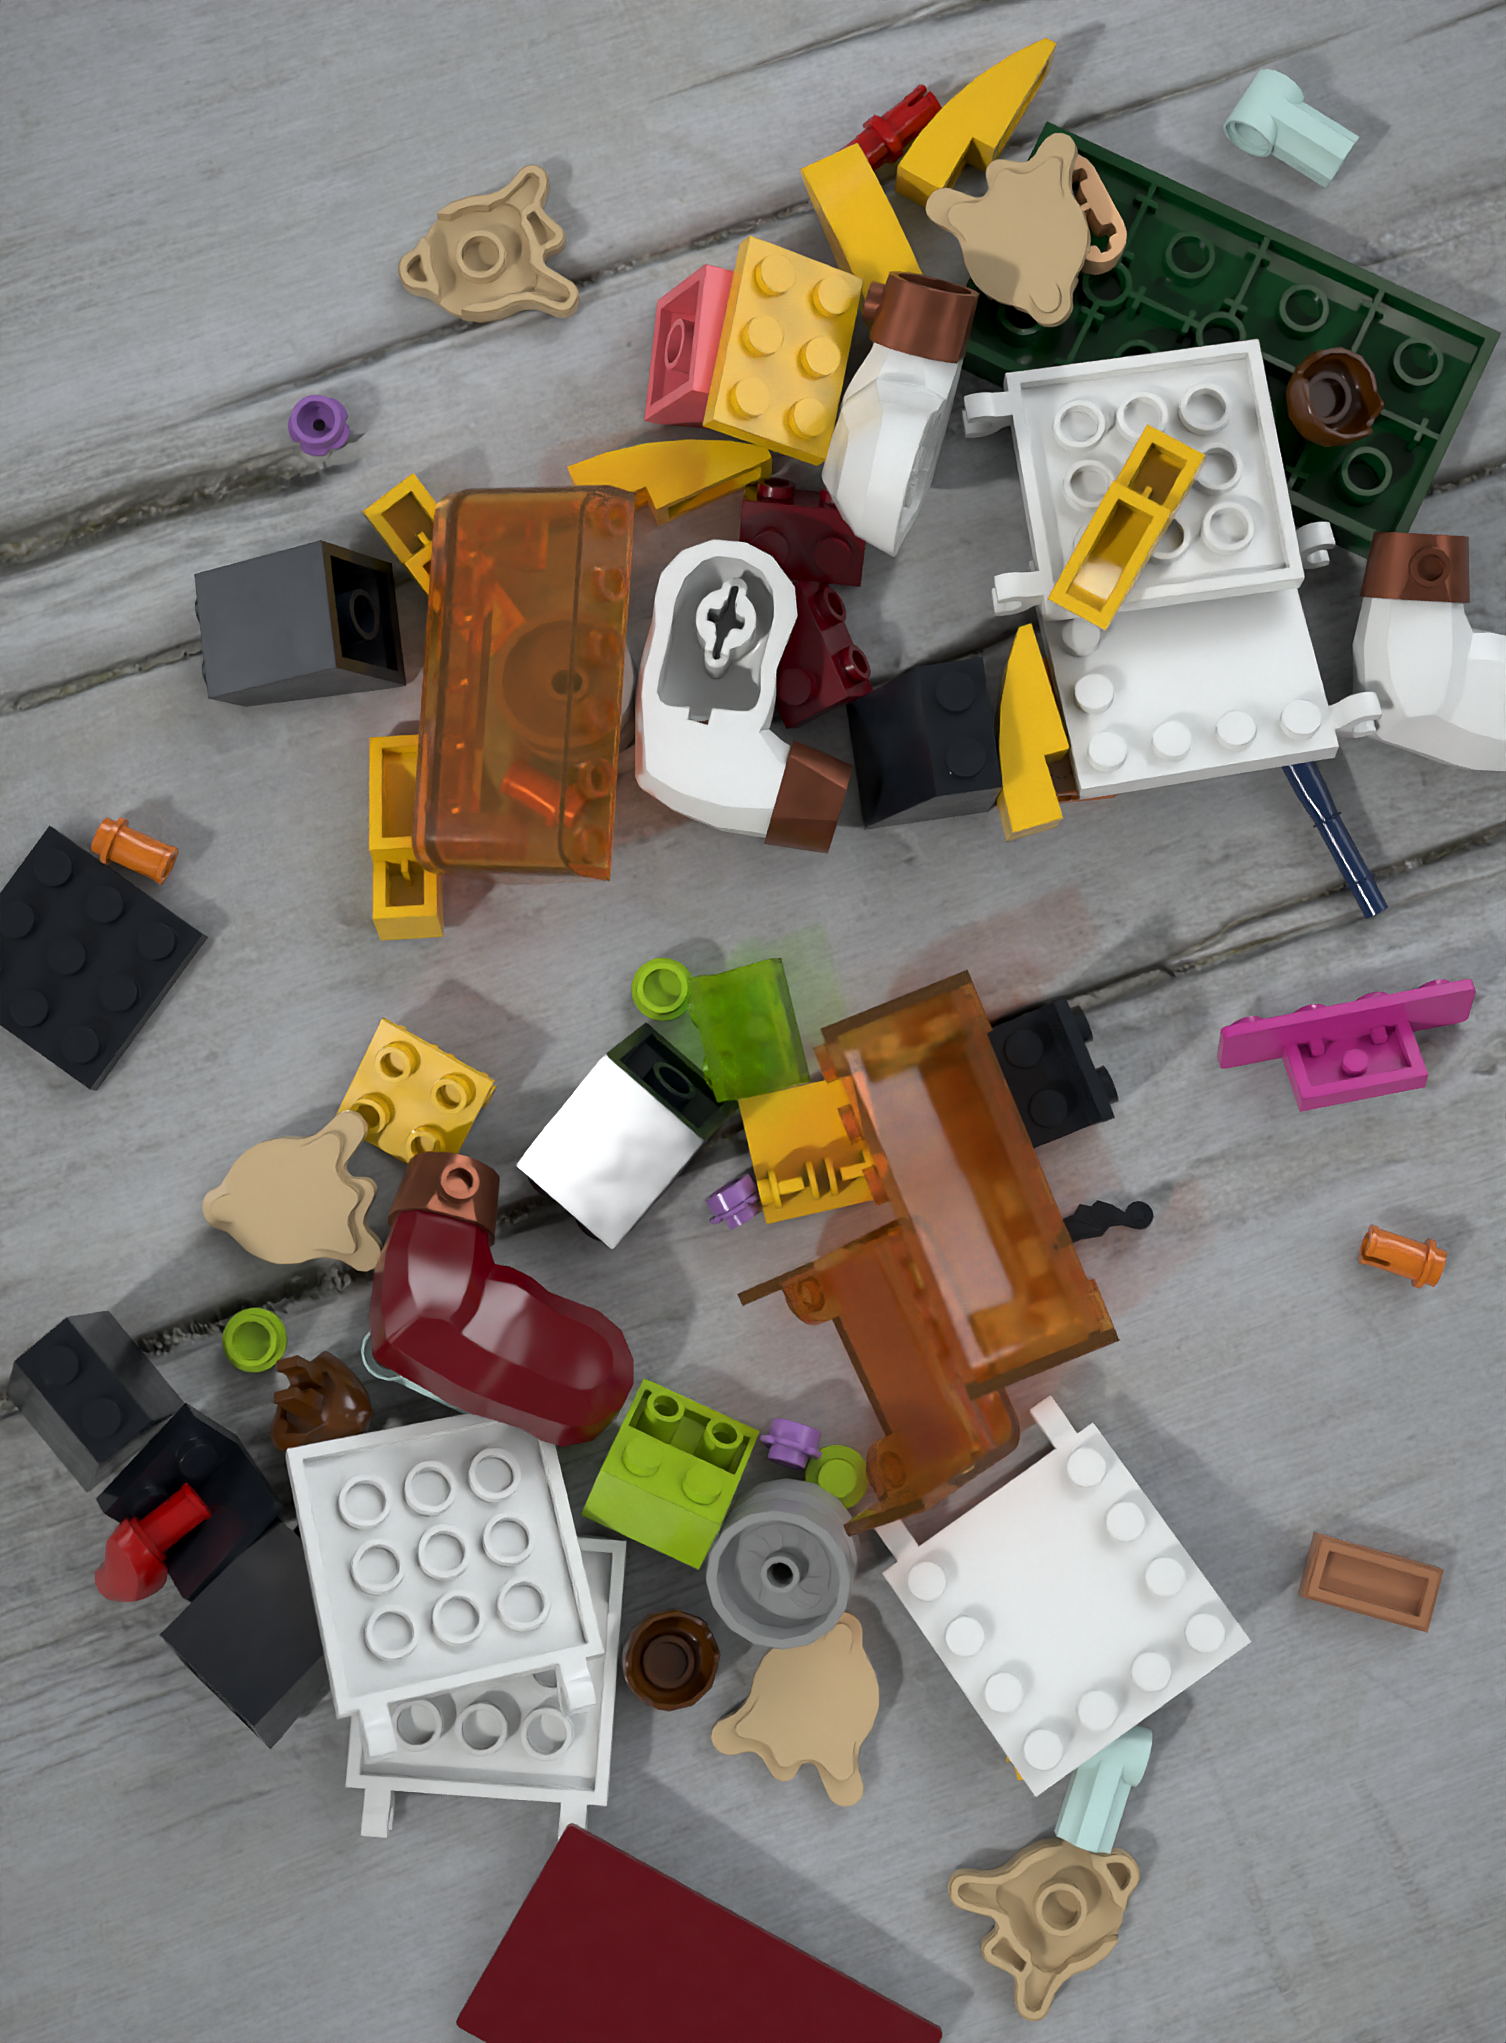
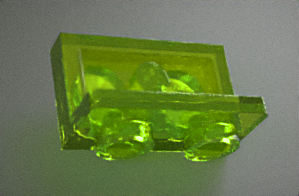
[688,958,811,1103]

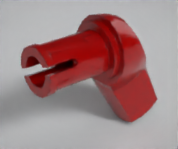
[94,1482,213,1602]

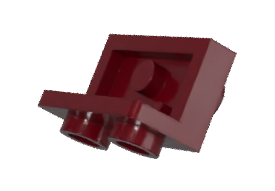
[739,478,866,587]
[775,580,873,729]

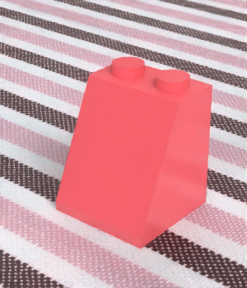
[644,264,841,429]

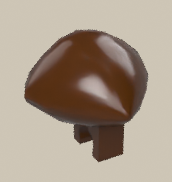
[269,1351,374,1453]

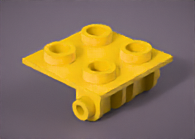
[336,1017,497,1165]
[738,1072,891,1224]

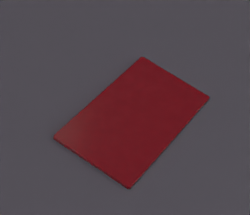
[456,1823,942,2043]

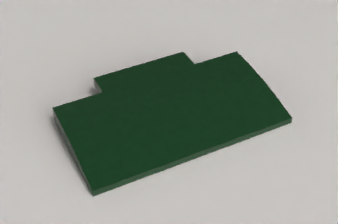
[961,121,1501,560]

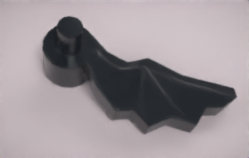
[1052,1200,1154,1251]

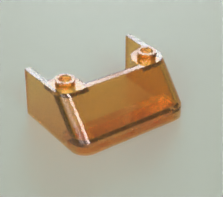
[737,1214,1020,1537]

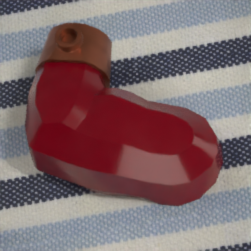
[369,1151,634,1447]

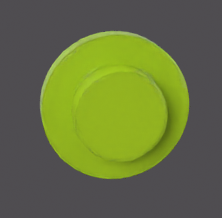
[631,958,695,1021]
[222,1308,288,1373]
[805,1444,869,1509]

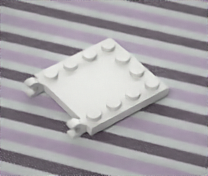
[961,339,1305,622]
[1028,522,1382,800]
[871,1395,1252,1797]
[285,1413,605,1765]
[345,1534,628,1840]

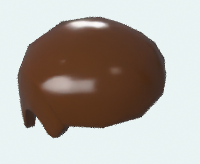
[1286,347,1384,447]
[621,1608,720,1712]

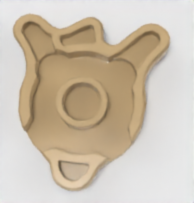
[925,133,1091,327]
[398,165,580,323]
[202,1110,383,1272]
[711,1610,879,1807]
[947,1837,1140,2022]

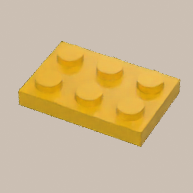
[703,235,864,466]

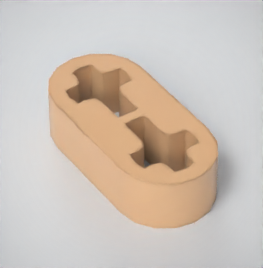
[1072,154,1127,275]

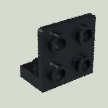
[980,996,1119,1150]
[96,1403,283,1603]

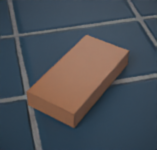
[1298,1531,1444,1633]

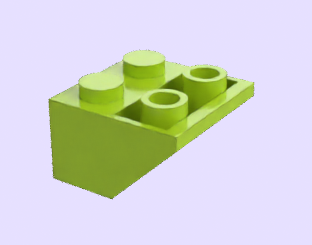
[581,1378,760,1570]

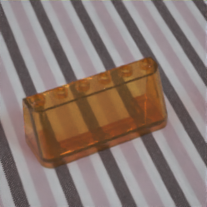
[412,485,636,885]
[812,969,1120,1401]

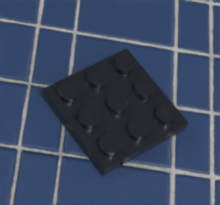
[0,825,208,1091]

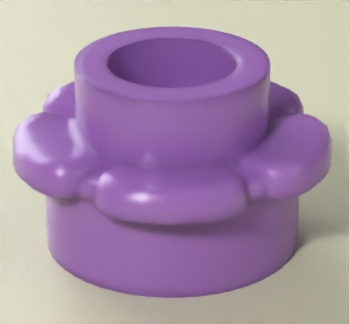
[288,395,350,456]
[705,1173,763,1230]
[760,1418,822,1470]

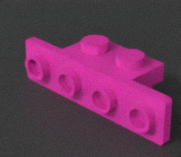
[1217,979,1476,1112]

